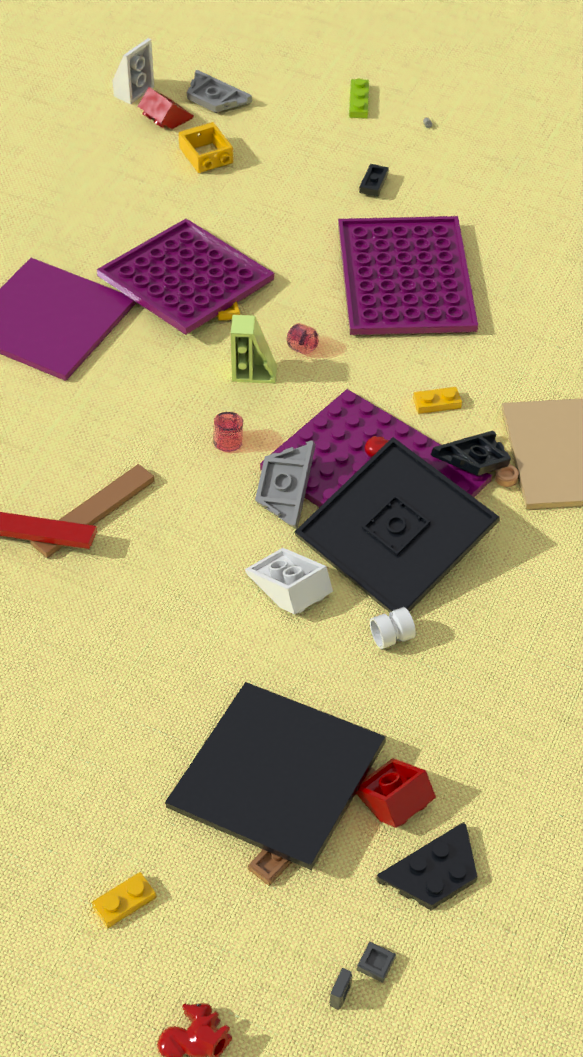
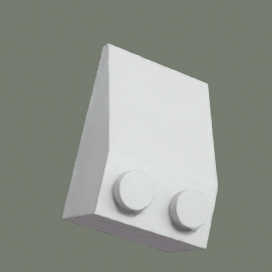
[112,38,154,104]
[245,548,333,615]

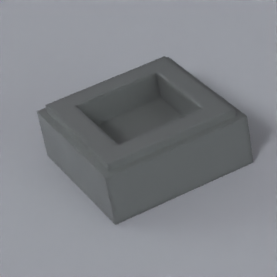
[357,942,396,983]
[329,968,353,1010]

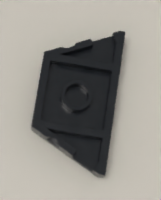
[431,430,511,476]
[376,822,477,910]

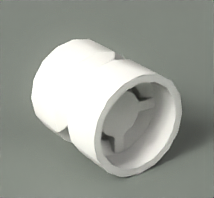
[370,607,416,649]

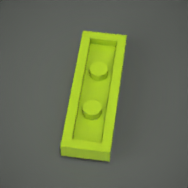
[349,78,369,119]

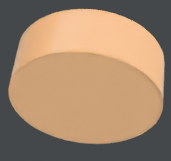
[495,465,519,487]

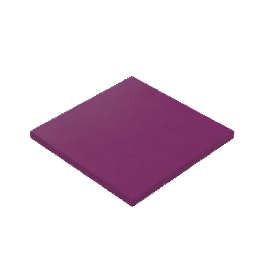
[0,258,136,381]

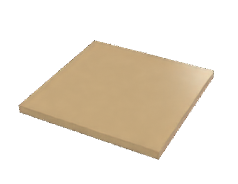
[501,398,583,509]

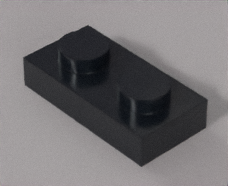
[359,164,389,197]

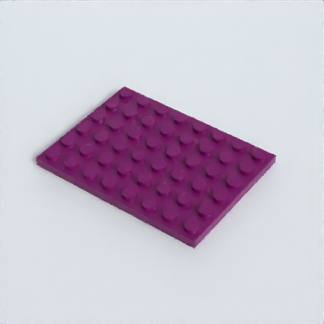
[338,216,478,335]
[260,389,492,508]

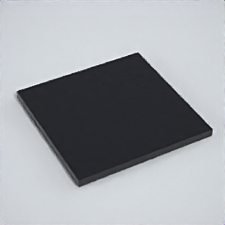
[295,437,500,613]
[165,682,386,870]

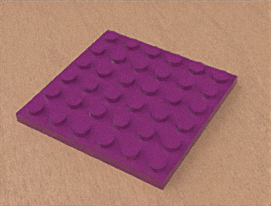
[97,218,274,335]

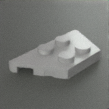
[187,70,252,113]
[255,441,316,529]

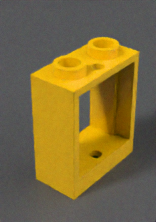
[178,122,233,173]

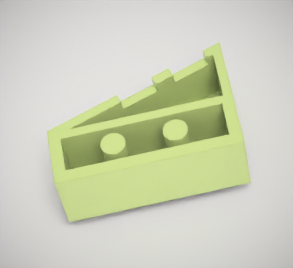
[231,315,277,383]

